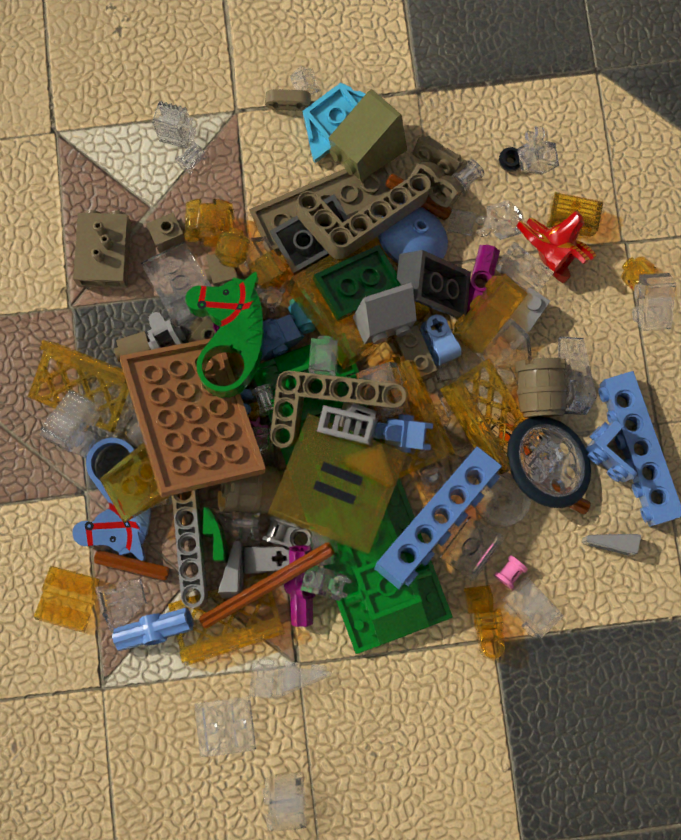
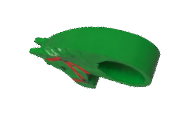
[185,272,264,398]

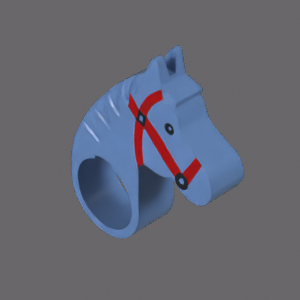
[72,438,152,561]

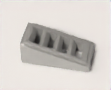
[317,405,377,446]
[581,534,641,556]
[218,541,244,598]

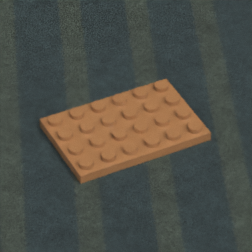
[120,338,266,498]

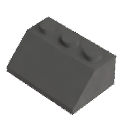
[270,194,349,280]
[397,250,471,320]

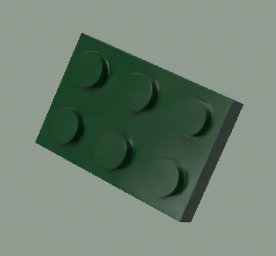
[312,245,402,321]

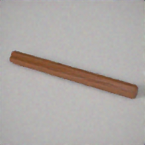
[199,542,335,629]

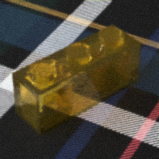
[452,274,528,353]

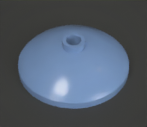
[378,207,448,263]

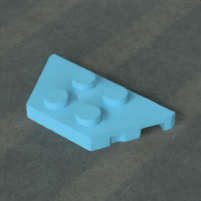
[303,83,366,163]

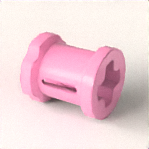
[494,555,527,590]

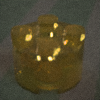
[184,199,234,247]

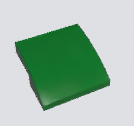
[203,507,229,563]

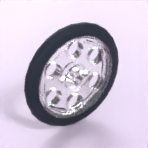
[507,416,591,508]

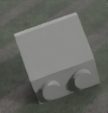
[353,283,417,345]

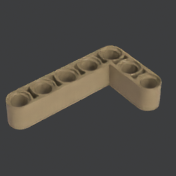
[297,173,431,259]
[270,371,409,448]

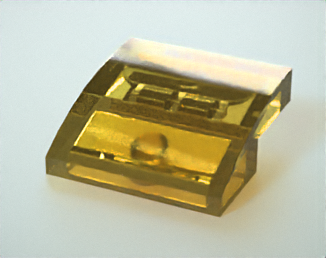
[34,566,100,633]

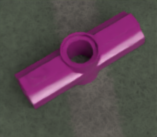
[466,245,500,322]
[284,545,319,627]

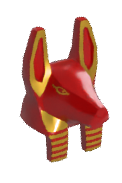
[516,211,597,283]

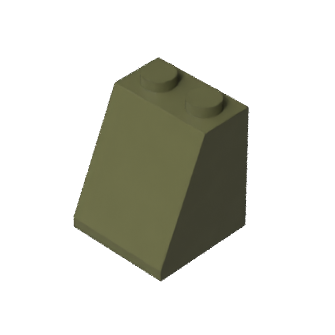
[329,89,407,181]

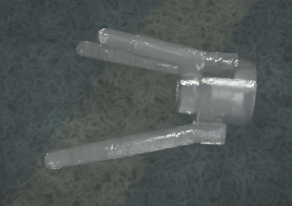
[256,280,290,316]

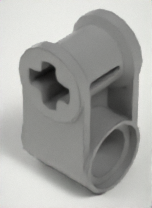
[262,515,313,548]
[243,547,289,574]

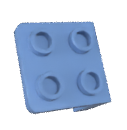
[586,420,637,483]

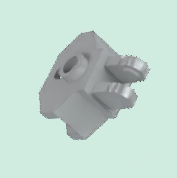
[147,311,186,350]

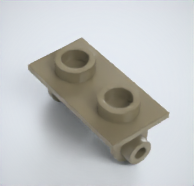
[412,135,464,177]

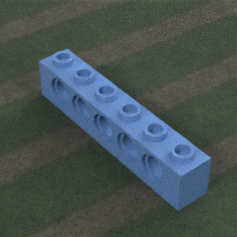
[598,371,681,527]
[374,446,502,589]

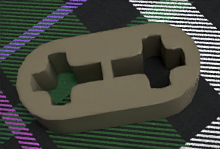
[265,89,311,111]

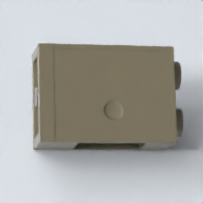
[73,210,131,288]

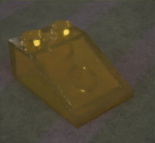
[100,442,171,522]

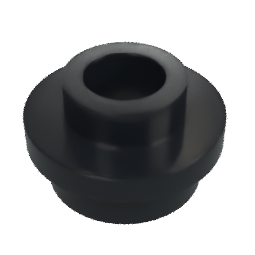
[499,147,523,172]

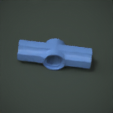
[112,608,194,651]

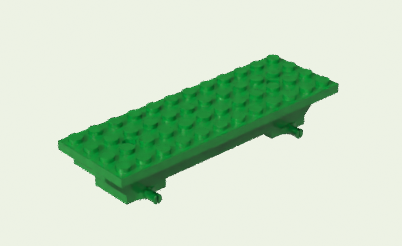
[254,333,453,654]

